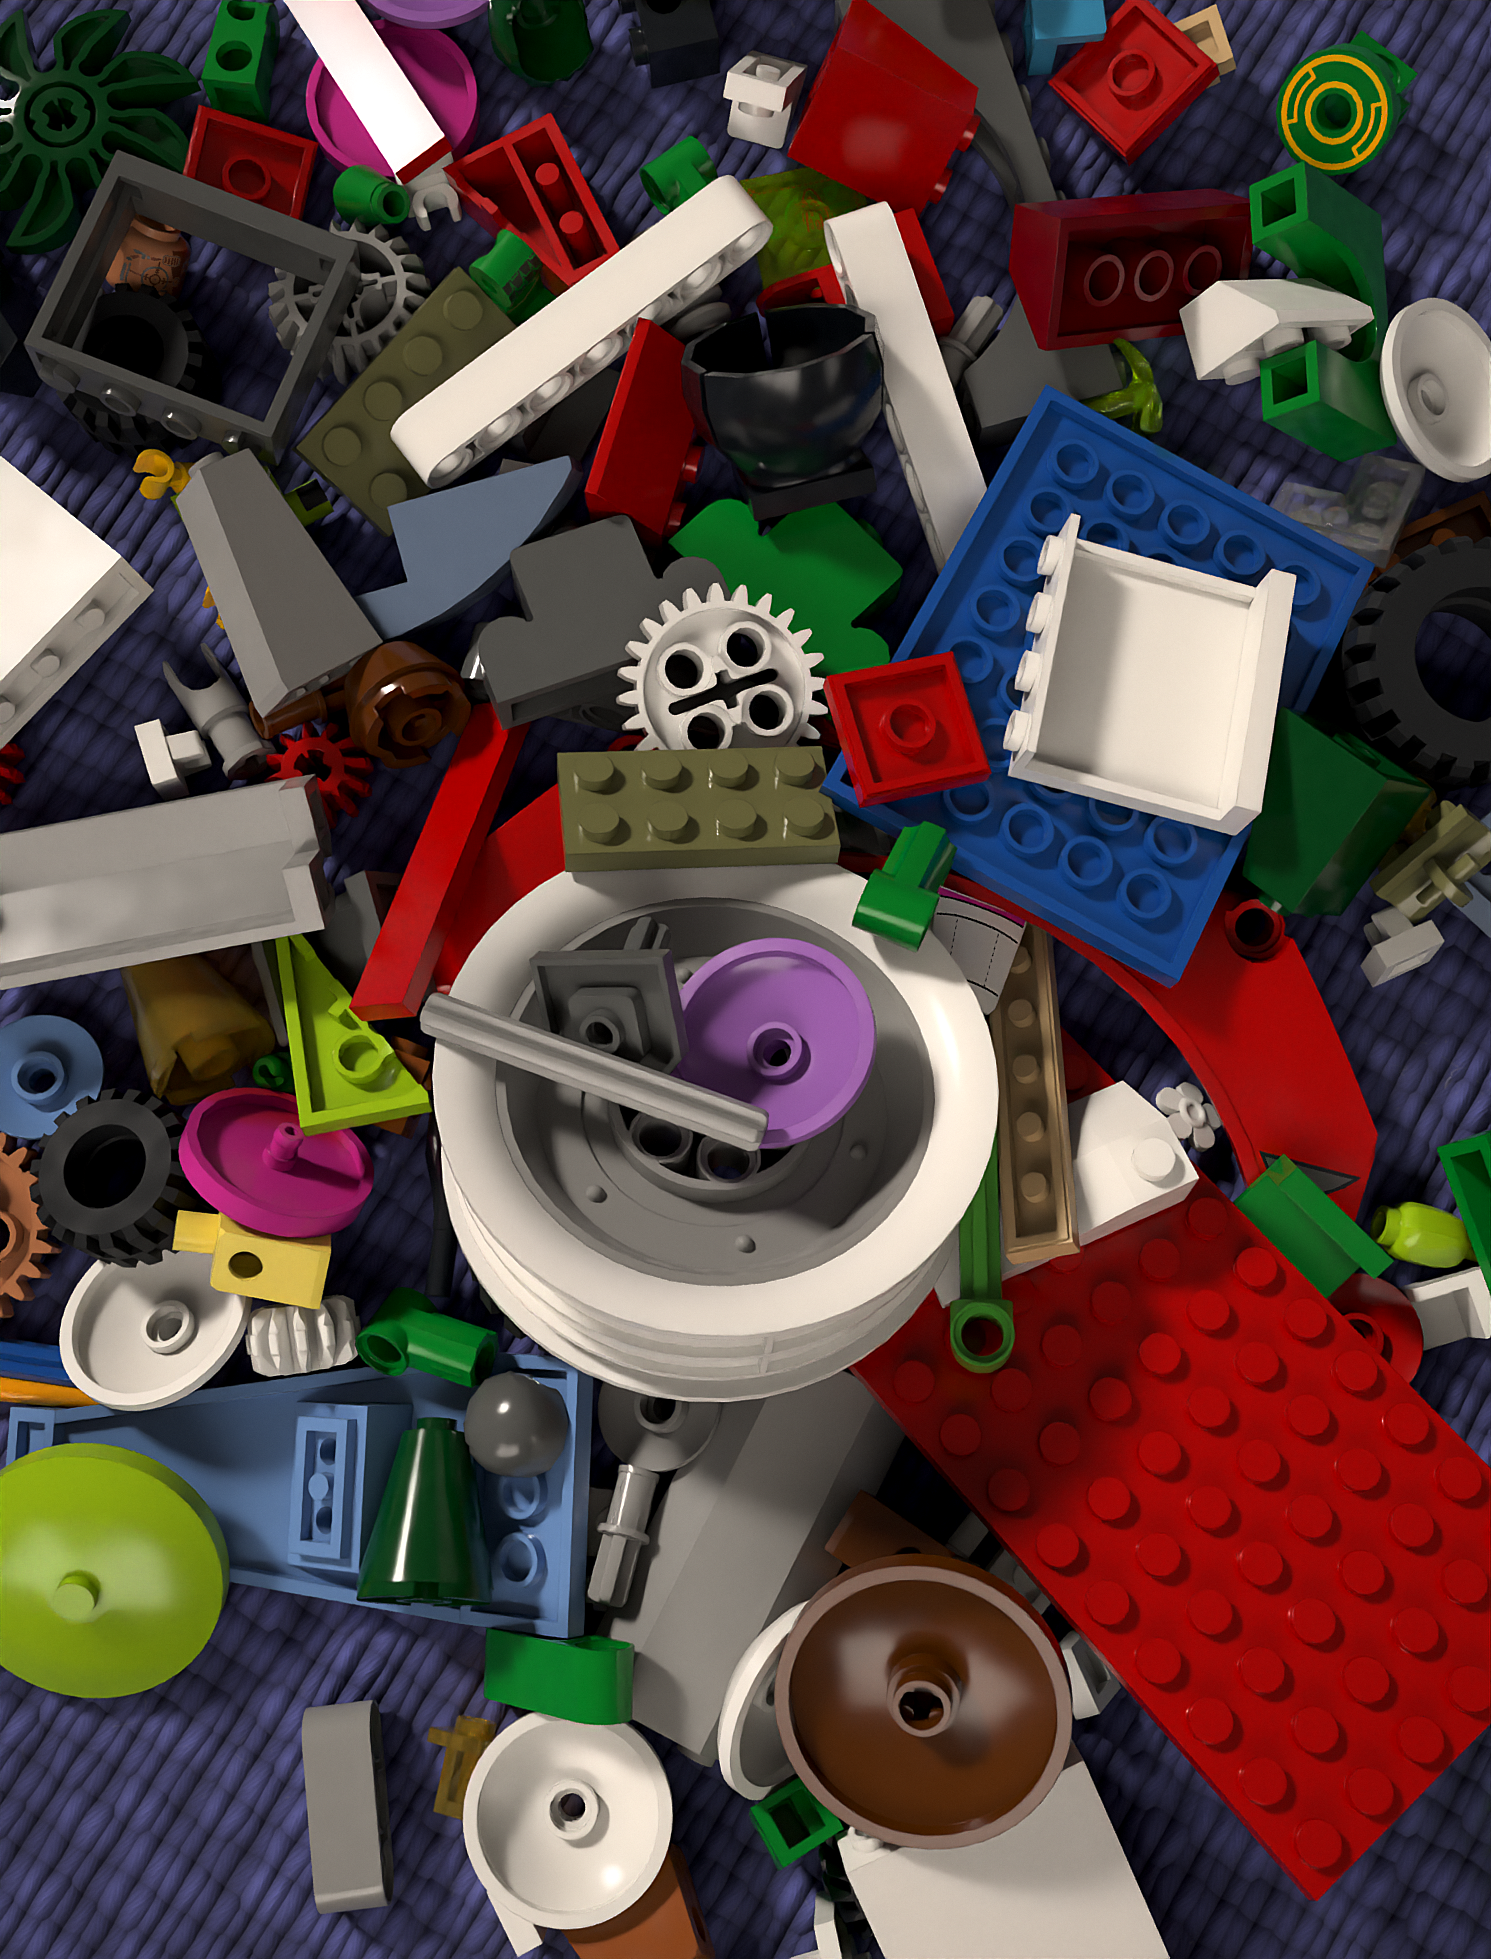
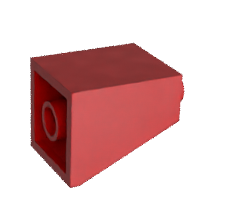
[787,0,981,218]

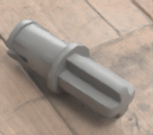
[937,296,1004,390]
[587,1465,660,1607]

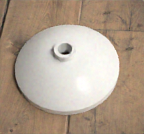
[1380,298,1491,483]
[59,1249,252,1411]
[717,1600,809,1800]
[463,1711,673,1929]

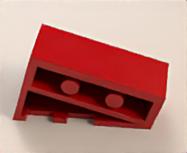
[442,112,620,298]

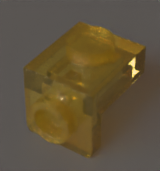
[427,1715,498,1820]

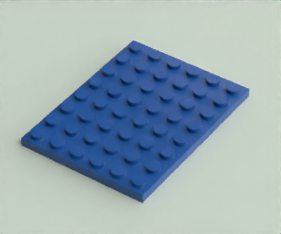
[819,384,1376,989]

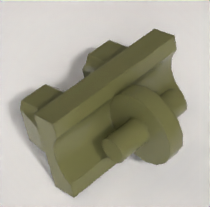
[1368,801,1491,925]

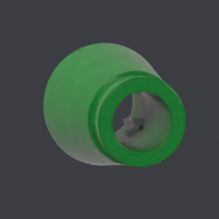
[333,165,410,228]

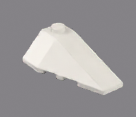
[933,1081,1199,1308]

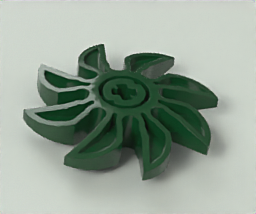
[0,8,201,255]

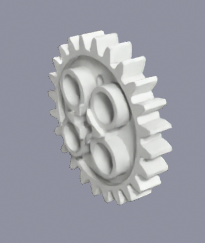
[616,583,828,751]

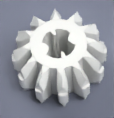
[245,1295,361,1377]

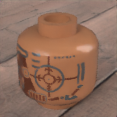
[105,213,191,299]

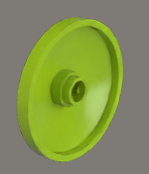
[0,1443,230,1698]

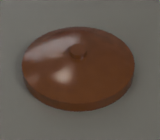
[774,1554,1073,1850]

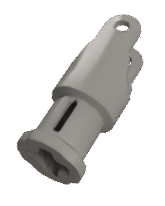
[162,643,277,781]

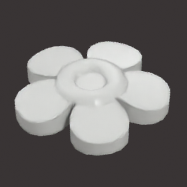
[1156,1082,1221,1152]

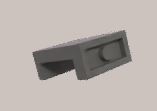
[251,870,438,1047]

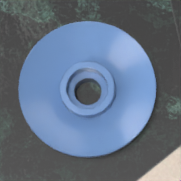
[0,1015,105,1140]

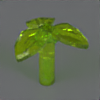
[1080,338,1163,437]

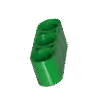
[483,1627,635,1725]

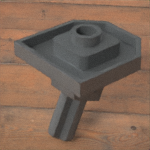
[529,916,690,1075]

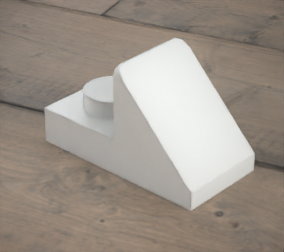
[723,50,808,149]

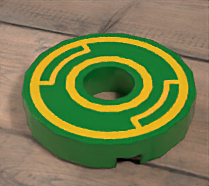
[1276,43,1401,176]

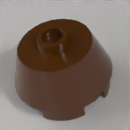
[344,641,471,769]

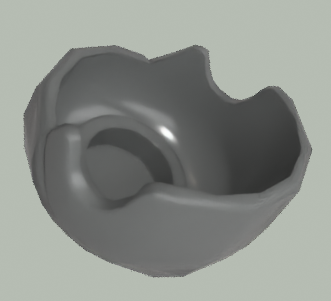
[463,1371,568,1478]

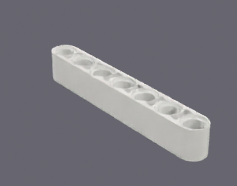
[390,175,773,489]
[824,201,987,575]

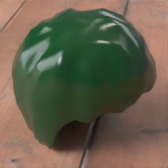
[488,0,594,88]

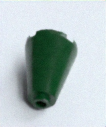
[355,1417,494,1607]

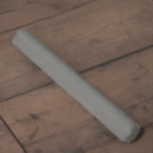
[419,993,769,1151]

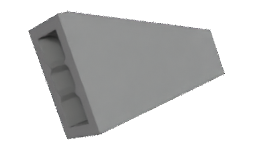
[175,448,383,718]

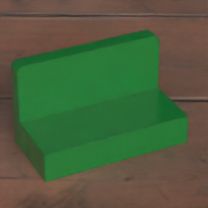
[1233,1153,1394,1298]

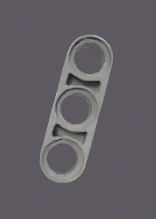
[302,1700,394,1914]

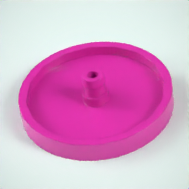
[306,19,480,185]
[178,1088,374,1238]

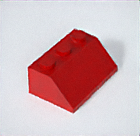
[584,317,705,558]

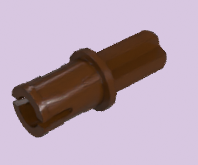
[249,674,347,740]

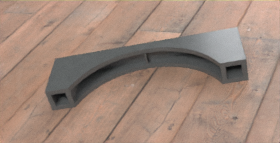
[833,0,1127,454]

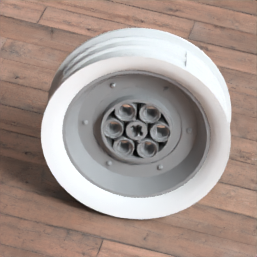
[432,863,999,1402]

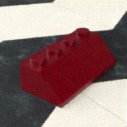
[1008,188,1253,351]

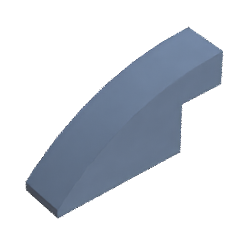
[352,455,584,646]

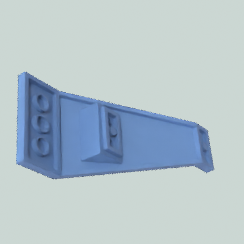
[6,1352,593,1639]

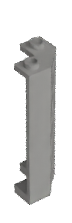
[0,774,336,990]
[594,1367,906,1767]

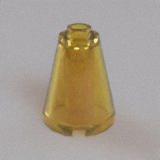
[119,953,276,1106]

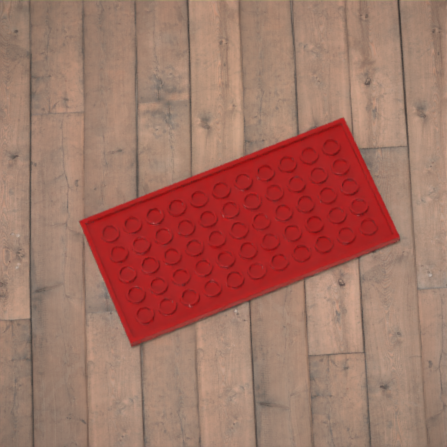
[848,1017,1491,1901]

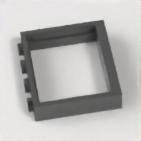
[24,150,361,466]

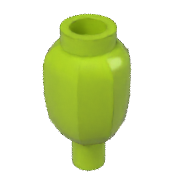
[1370,1201,1478,1268]

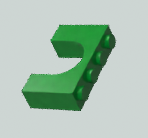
[1249,160,1397,463]

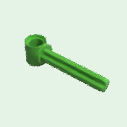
[950,1126,1015,1373]

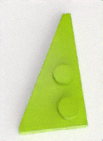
[275,933,433,1137]

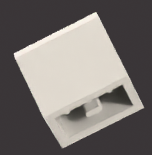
[1179,278,1374,385]

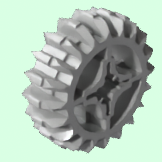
[268,218,433,387]

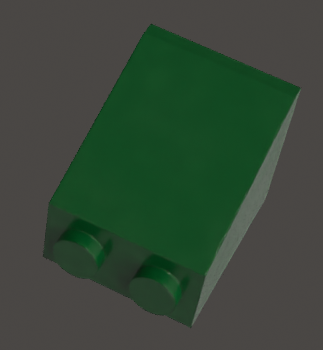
[1242,706,1433,918]

